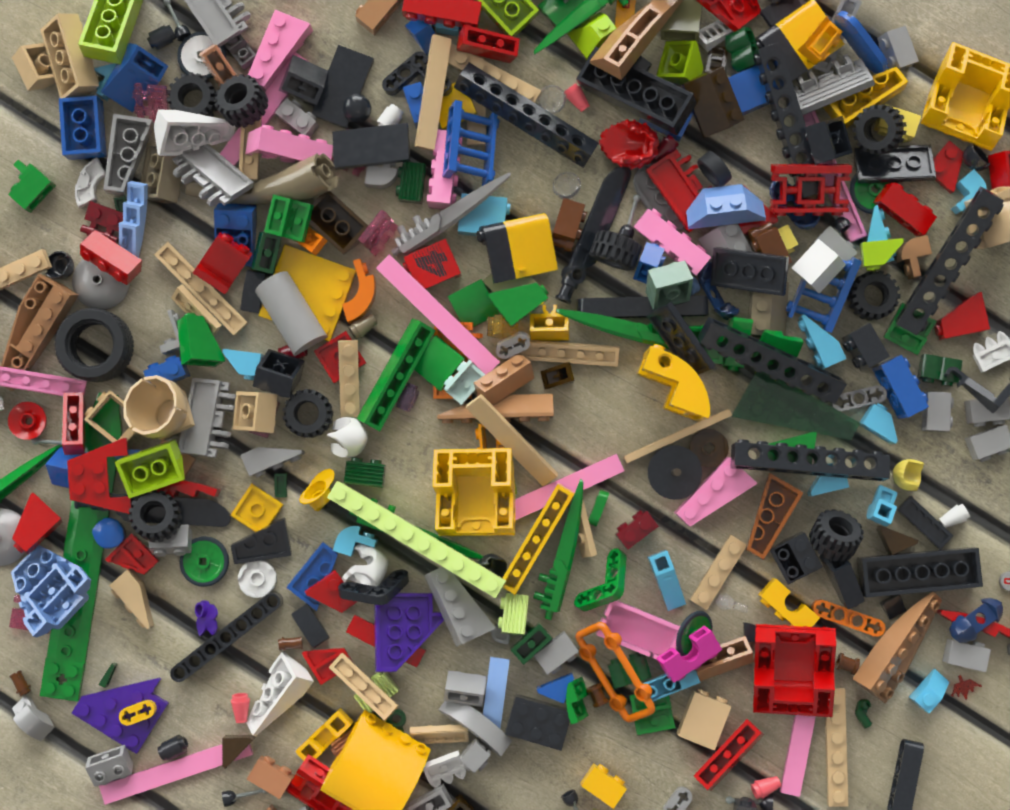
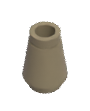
[348,314,377,339]

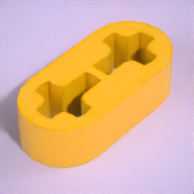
[119,700,157,726]

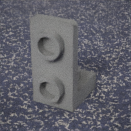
[159,310,180,355]

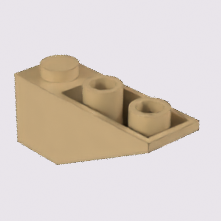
[109,569,154,629]

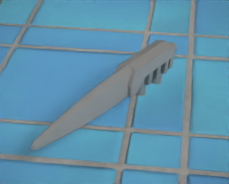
[391,172,511,256]

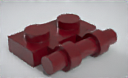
[80,201,123,244]

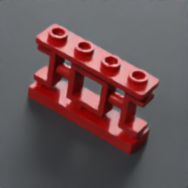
[769,164,852,216]
[286,754,353,810]

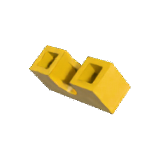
[758,578,820,627]
[295,707,354,761]

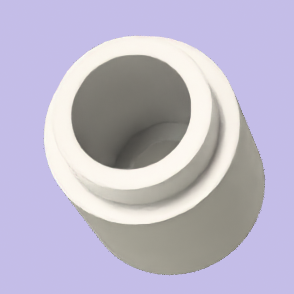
[377,104,404,126]

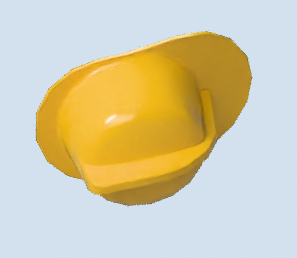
[299,469,335,511]

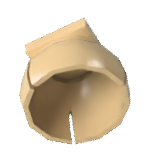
[964,187,1010,249]
[124,375,195,440]

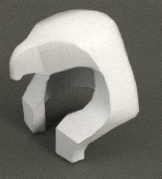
[327,417,368,458]
[342,544,389,586]

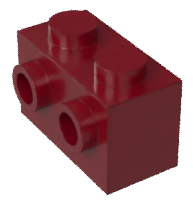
[615,510,659,550]

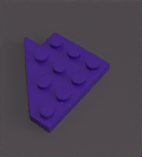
[374,593,444,673]
[72,677,169,754]

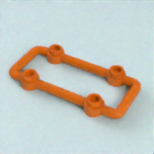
[575,622,655,723]

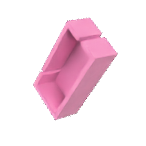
[596,600,680,660]

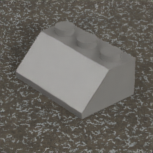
[698,224,753,289]

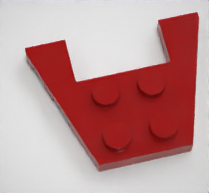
[696,0,761,32]
[67,438,132,514]

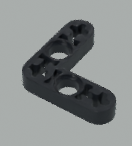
[382,52,453,96]
[338,569,409,605]

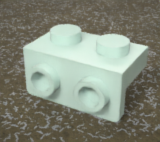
[444,360,485,405]

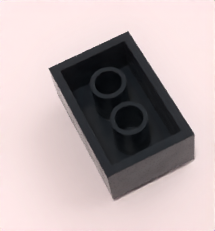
[505,693,570,751]

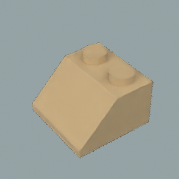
[12,43,56,91]
[232,391,278,433]

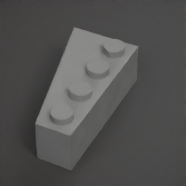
[104,114,154,196]
[424,567,496,647]

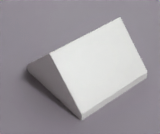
[792,239,846,293]

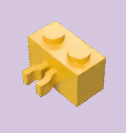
[530,304,569,341]

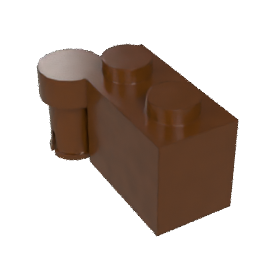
[552,198,587,253]
[747,222,792,264]

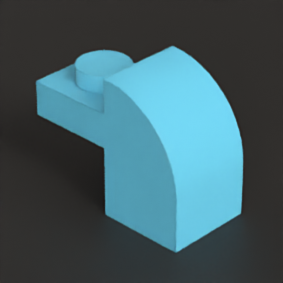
[951,169,987,215]
[866,485,898,527]
[332,526,378,556]

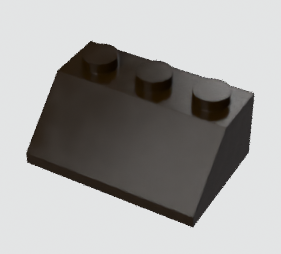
[682,66,745,138]
[309,191,371,255]

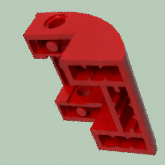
[753,624,836,717]

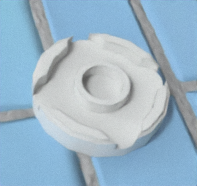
[238,560,277,598]

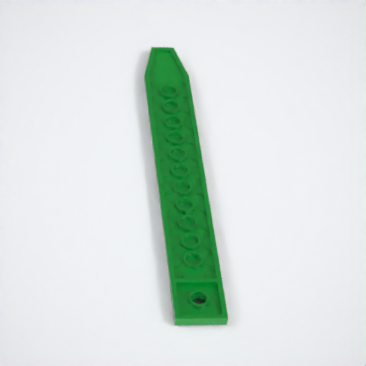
[40,392,122,702]

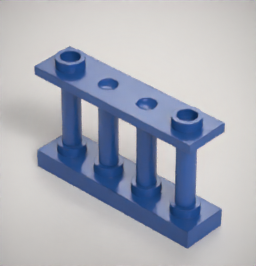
[442,100,500,186]
[785,257,862,333]

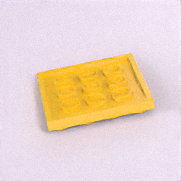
[258,245,356,341]

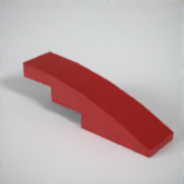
[156,480,221,497]
[936,609,1010,639]
[346,615,426,668]

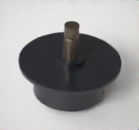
[648,445,702,500]

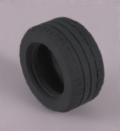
[54,308,134,382]

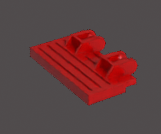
[646,150,713,233]

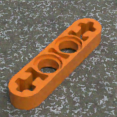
[811,599,886,637]

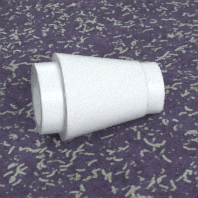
[939,504,970,528]

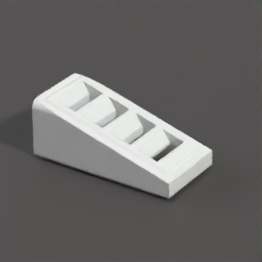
[698,20,733,52]

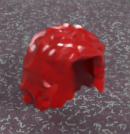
[599,119,659,170]

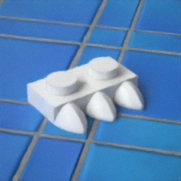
[972,331,1010,373]
[423,751,466,788]

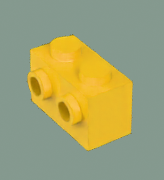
[580,763,627,809]

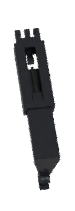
[944,367,1010,413]

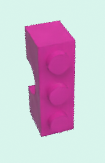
[656,626,722,683]

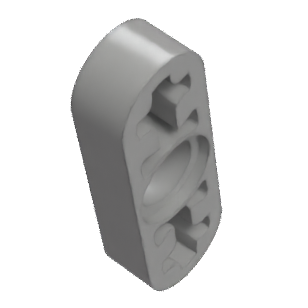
[830,385,887,412]

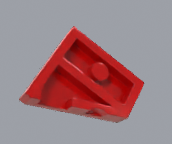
[105,533,160,575]

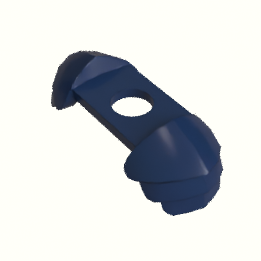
[769,180,820,230]
[698,262,740,320]
[949,598,1003,643]

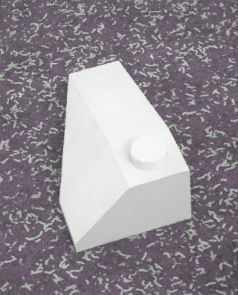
[154,110,236,156]
[246,652,314,736]

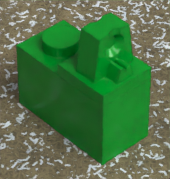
[8,160,56,213]

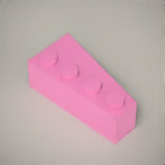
[248,10,313,92]
[245,125,333,163]
[427,130,463,210]
[633,208,711,275]
[674,457,758,526]

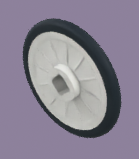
[177,32,227,79]

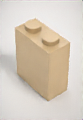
[676,688,732,751]

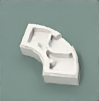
[75,158,105,208]

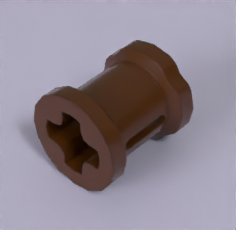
[835,653,860,675]
[586,683,609,708]

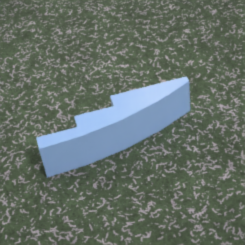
[119,181,148,258]
[483,657,510,728]

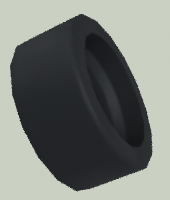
[697,151,732,187]

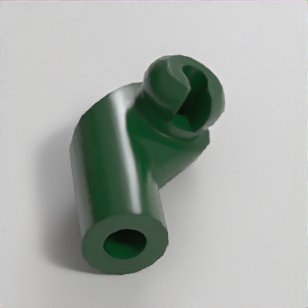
[855,699,872,729]

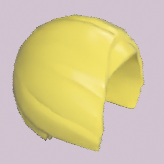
[893,459,924,491]

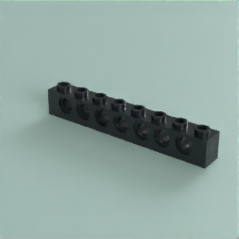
[753,42,821,198]
[453,62,599,168]
[896,186,1004,335]
[698,317,847,404]
[730,439,890,481]

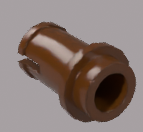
[278,636,303,652]
[9,670,31,697]

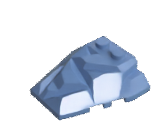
[11,545,91,638]

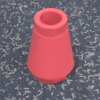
[564,83,590,112]
[231,693,250,723]
[751,776,781,799]

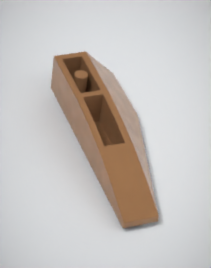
[590,0,683,80]
[1,274,79,391]
[437,394,554,424]
[853,591,942,704]

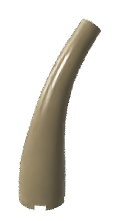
[185,153,338,205]

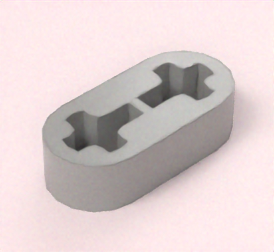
[496,331,531,359]
[662,786,692,810]

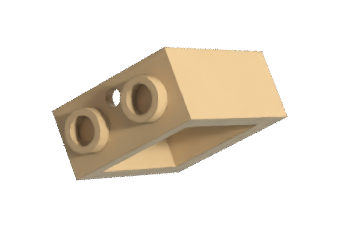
[84,390,136,443]

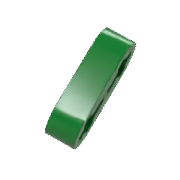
[588,489,609,527]

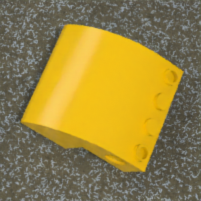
[920,42,1010,151]
[637,344,710,422]
[433,448,516,536]
[320,709,431,810]

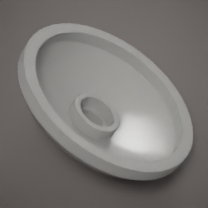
[72,259,130,310]
[0,508,25,566]

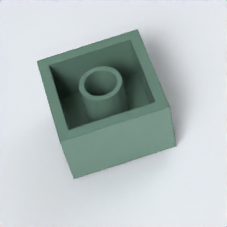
[646,260,693,310]

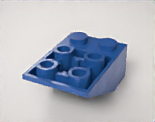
[101,43,168,113]
[214,203,257,267]

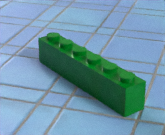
[357,318,436,431]

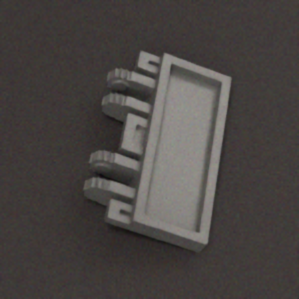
[185,0,251,47]
[794,54,875,115]
[172,144,253,207]
[179,378,236,458]

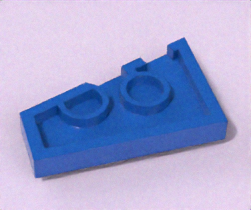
[286,542,338,611]

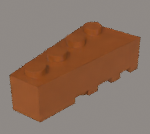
[746,473,804,560]

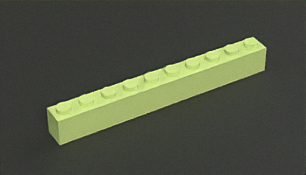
[327,481,507,598]

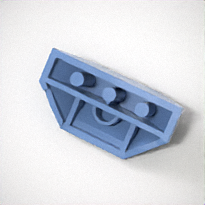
[686,184,766,229]

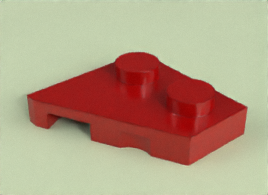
[933,140,963,194]
[305,570,357,613]
[302,647,352,685]

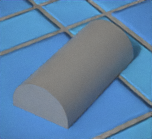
[255,271,328,356]

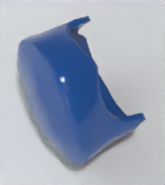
[92,518,126,549]

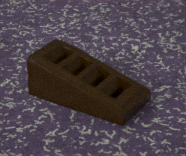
[705,46,728,72]

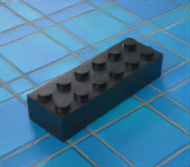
[576,47,697,135]
[857,547,983,598]

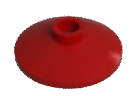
[8,402,47,440]

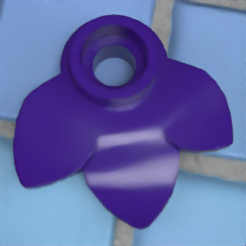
[195,600,218,636]

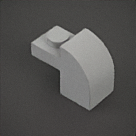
[365,163,398,189]
[12,695,55,741]

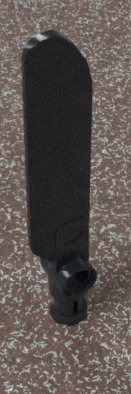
[555,166,632,304]
[74,493,231,527]

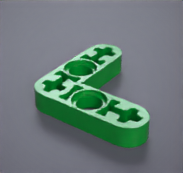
[574,548,627,612]

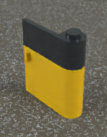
[755,0,845,81]
[476,213,558,284]

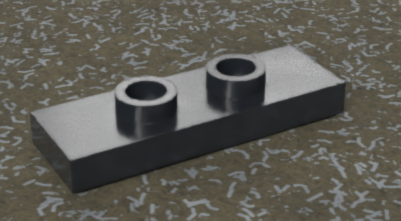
[897,496,953,550]

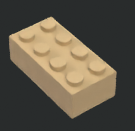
[40,13,99,98]

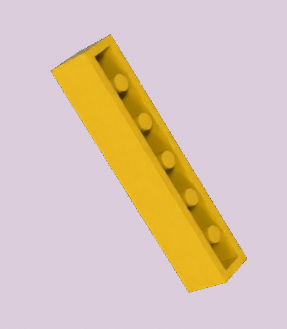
[503,483,575,595]

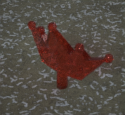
[951,675,982,700]

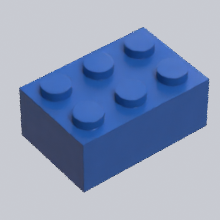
[59,95,107,160]
[871,355,929,419]

